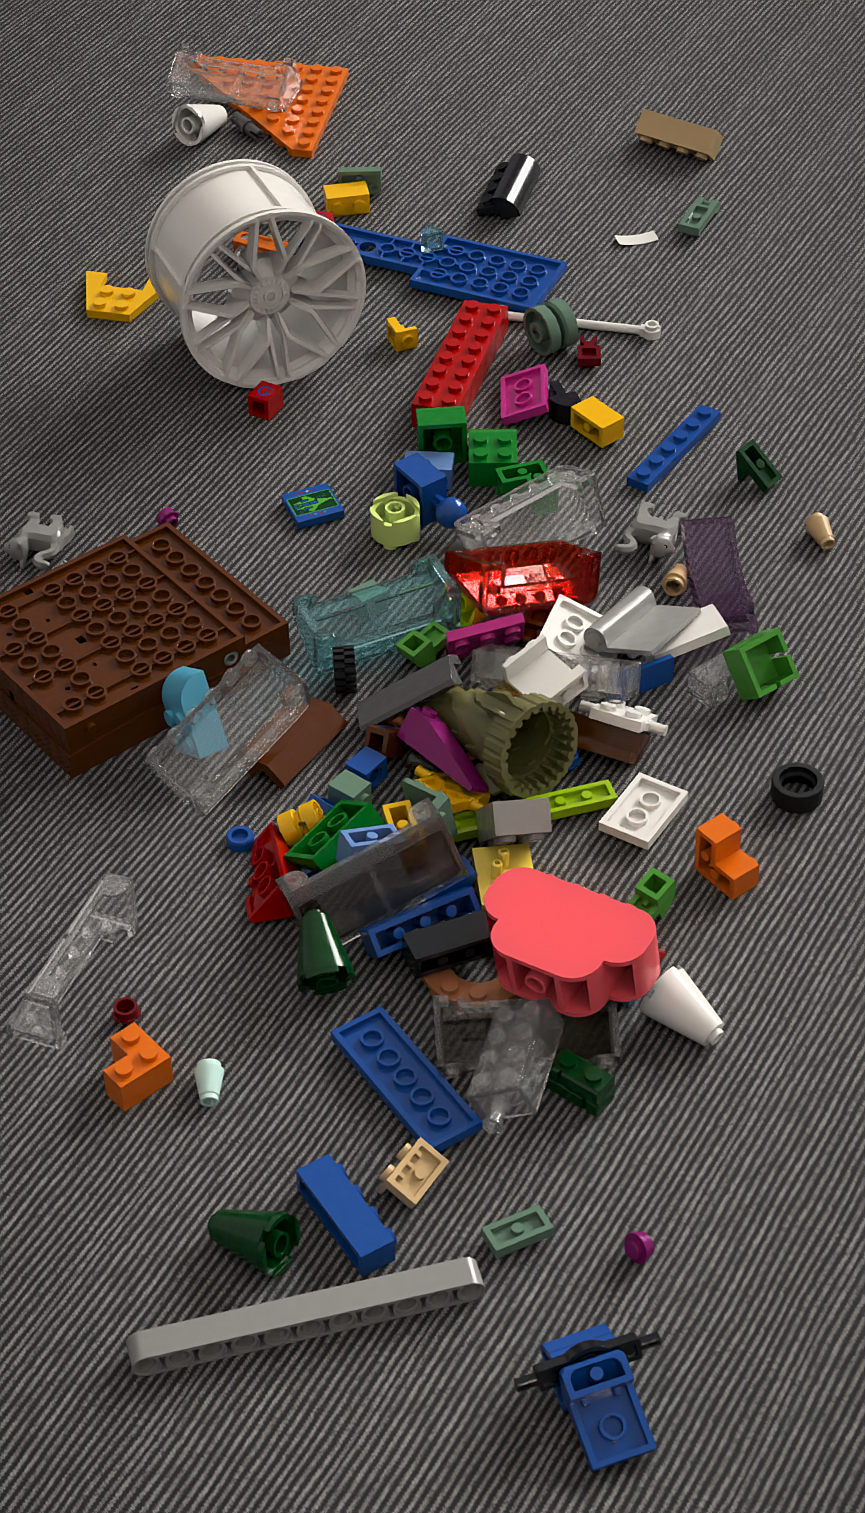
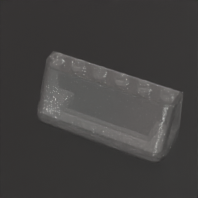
[454,465,606,580]
[145,643,311,817]

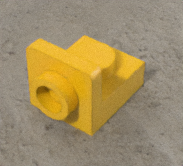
[386,317,418,352]

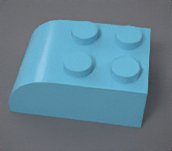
[162,666,229,759]

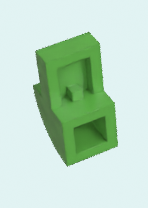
[395,620,450,668]
[628,867,676,920]

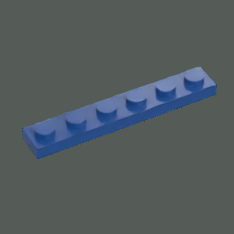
[627,404,721,493]

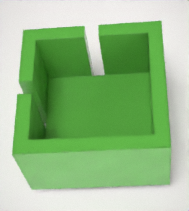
[722,628,799,701]

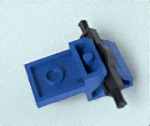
[513,1323,661,1473]

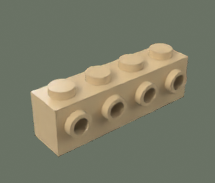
[635,109,724,161]

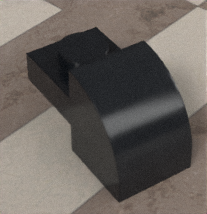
[548,380,581,425]

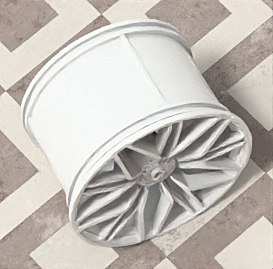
[145,159,366,389]

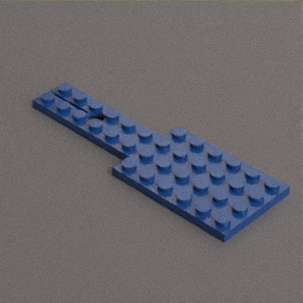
[299,222,567,313]

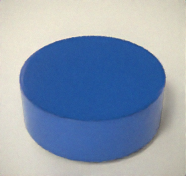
[226,826,254,853]

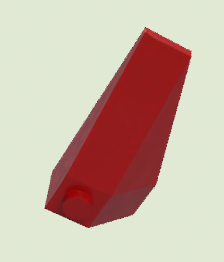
[245,822,312,923]

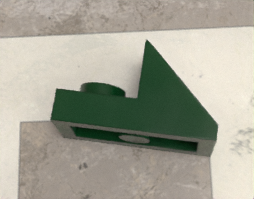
[736,439,782,493]

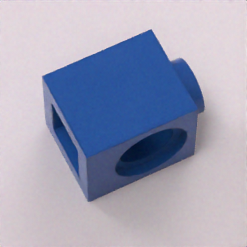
[345,746,388,791]

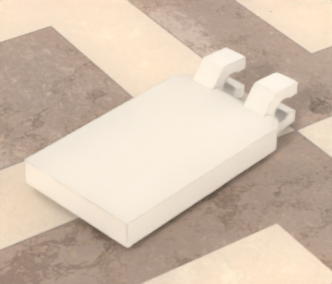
[627,604,731,668]

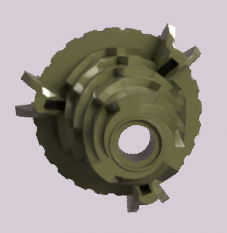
[418,685,578,800]

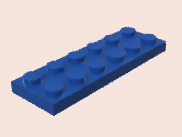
[330,1006,483,1152]

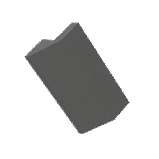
[357,654,462,732]

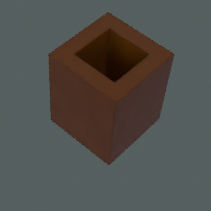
[363,723,405,758]

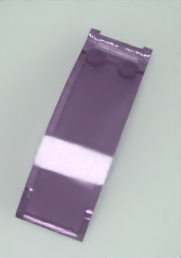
[681,516,758,635]

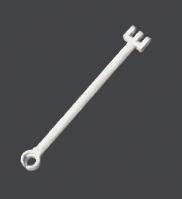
[501,305,661,340]

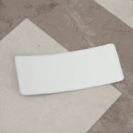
[615,231,658,245]

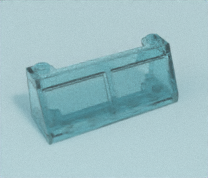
[292,554,461,675]

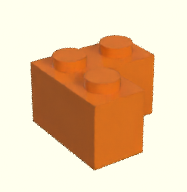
[694,813,759,900]
[103,1022,174,1112]

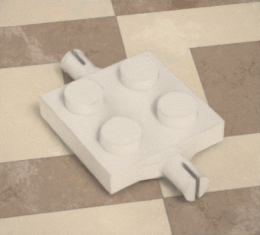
[579,698,668,736]

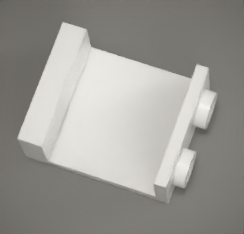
[502,633,589,705]

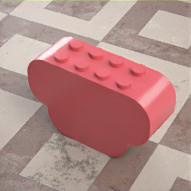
[484,867,661,1017]

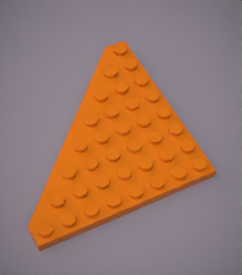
[188,54,349,158]

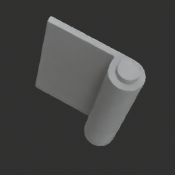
[583,585,701,656]

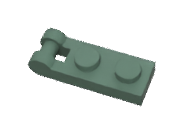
[678,196,720,236]

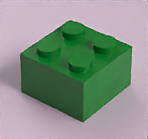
[416,406,467,463]

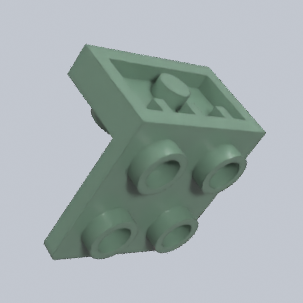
[338,167,382,195]

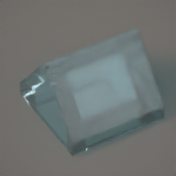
[421,224,444,253]

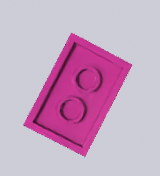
[501,363,549,426]
[445,612,525,659]

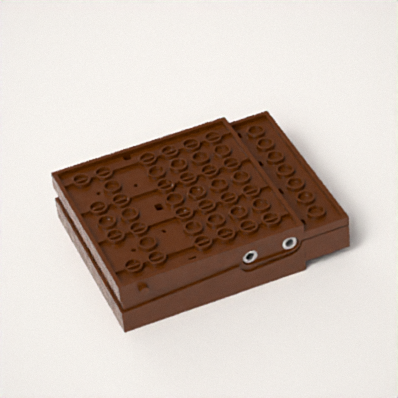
[0,522,291,778]

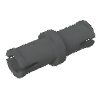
[231,112,265,143]

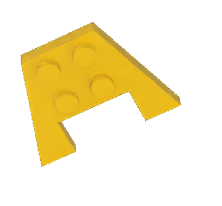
[86,271,160,322]

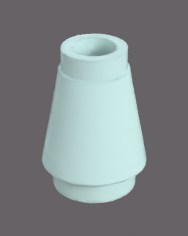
[194,1058,224,1107]

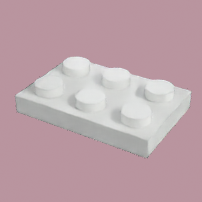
[599,772,688,850]

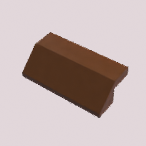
[234,693,348,789]
[570,711,651,765]

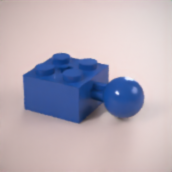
[393,452,467,529]

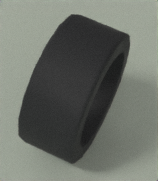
[770,762,825,813]

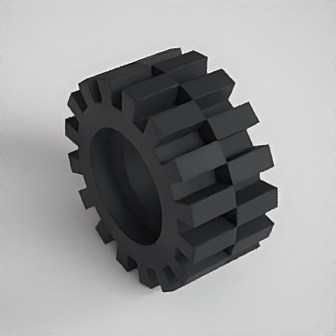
[332,645,357,694]

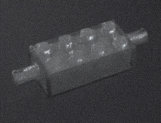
[466,998,565,1133]

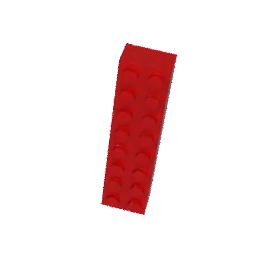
[411,300,508,428]

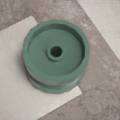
[523,298,578,356]

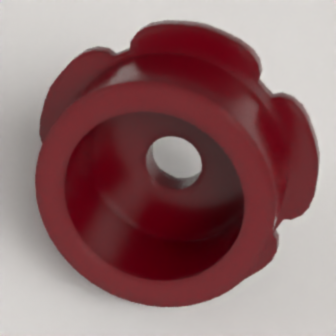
[111,997,141,1025]

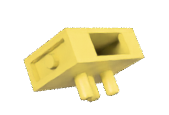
[472,843,533,913]

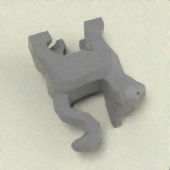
[615,501,688,564]
[4,512,75,570]

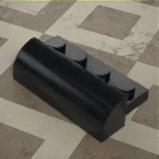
[476,153,541,220]

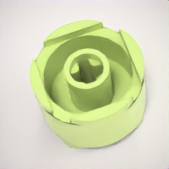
[370,492,421,550]

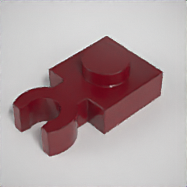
[577,336,601,367]

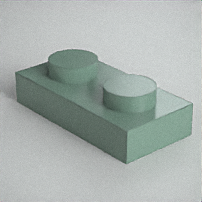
[481,1204,554,1259]

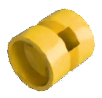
[277,799,325,848]

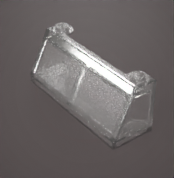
[165,43,302,112]
[6,872,139,1051]

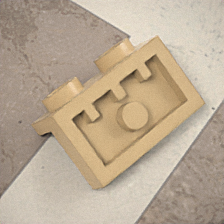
[376,1137,449,1209]

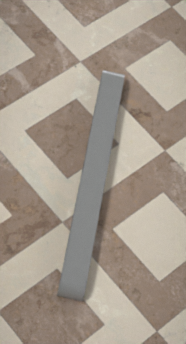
[126,1257,486,1376]

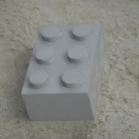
[476,797,552,847]

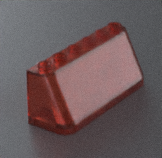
[444,539,602,616]

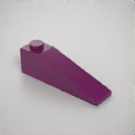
[396,706,489,793]

